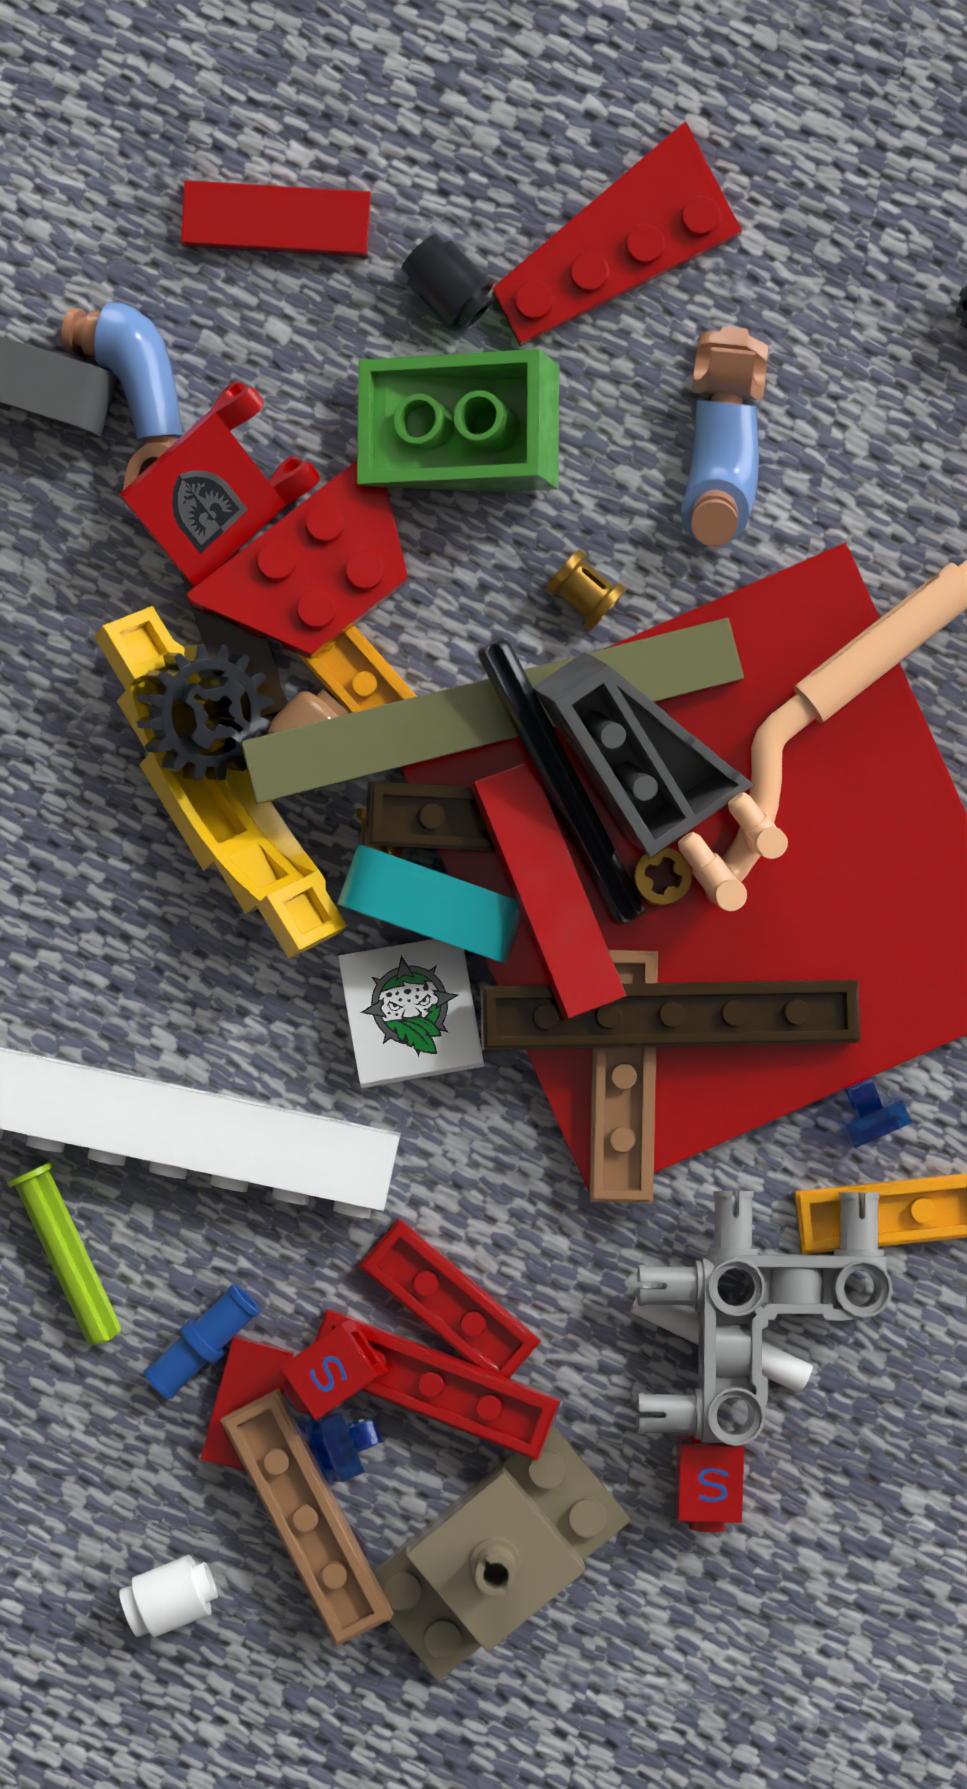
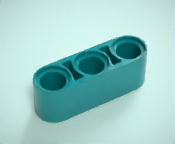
[337,844,523,964]

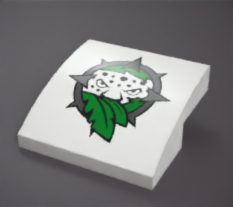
[338,939,484,1088]

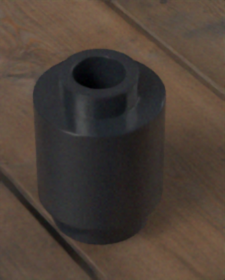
[401,234,493,328]

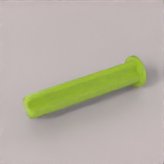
[6,1161,121,1345]

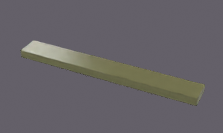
[240,618,744,805]

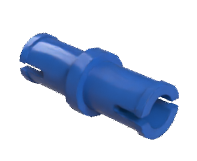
[144,1284,261,1399]

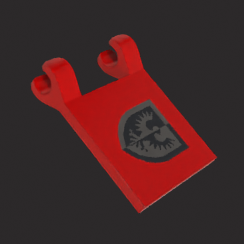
[119,381,320,587]

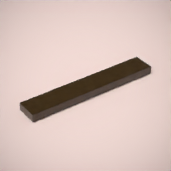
[480,980,860,1051]

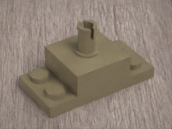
[372,1424,632,1682]

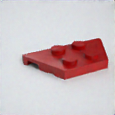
[186,460,408,659]

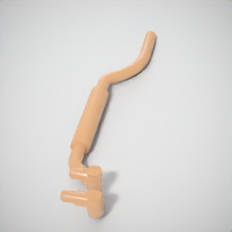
[678,560,967,911]

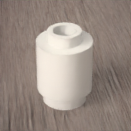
[119,1555,218,1637]

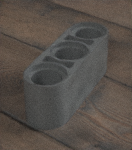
[0,336,119,438]

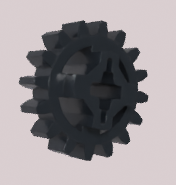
[137,644,273,781]

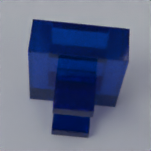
[838,1078,913,1148]
[303,1412,383,1482]

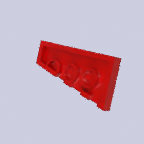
[492,121,742,347]

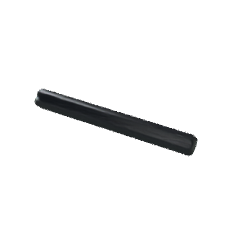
[478,638,644,925]

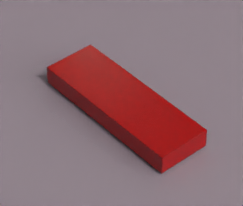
[181,180,371,258]
[358,1217,541,1379]

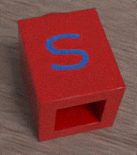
[280,1319,389,1420]
[675,1435,744,1532]

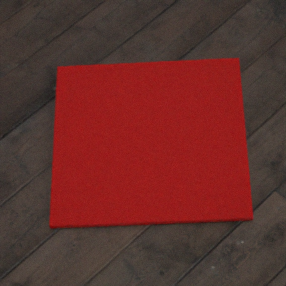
[401,542,967,1192]

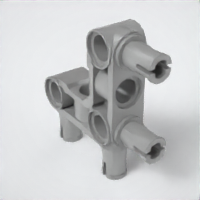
[636,1191,893,1446]

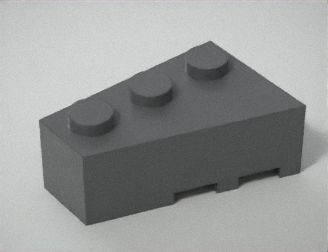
[532,652,754,857]

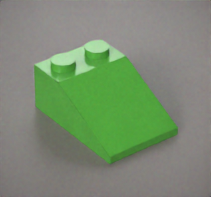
[357,349,559,492]

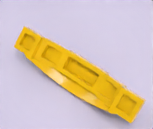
[94,606,347,959]

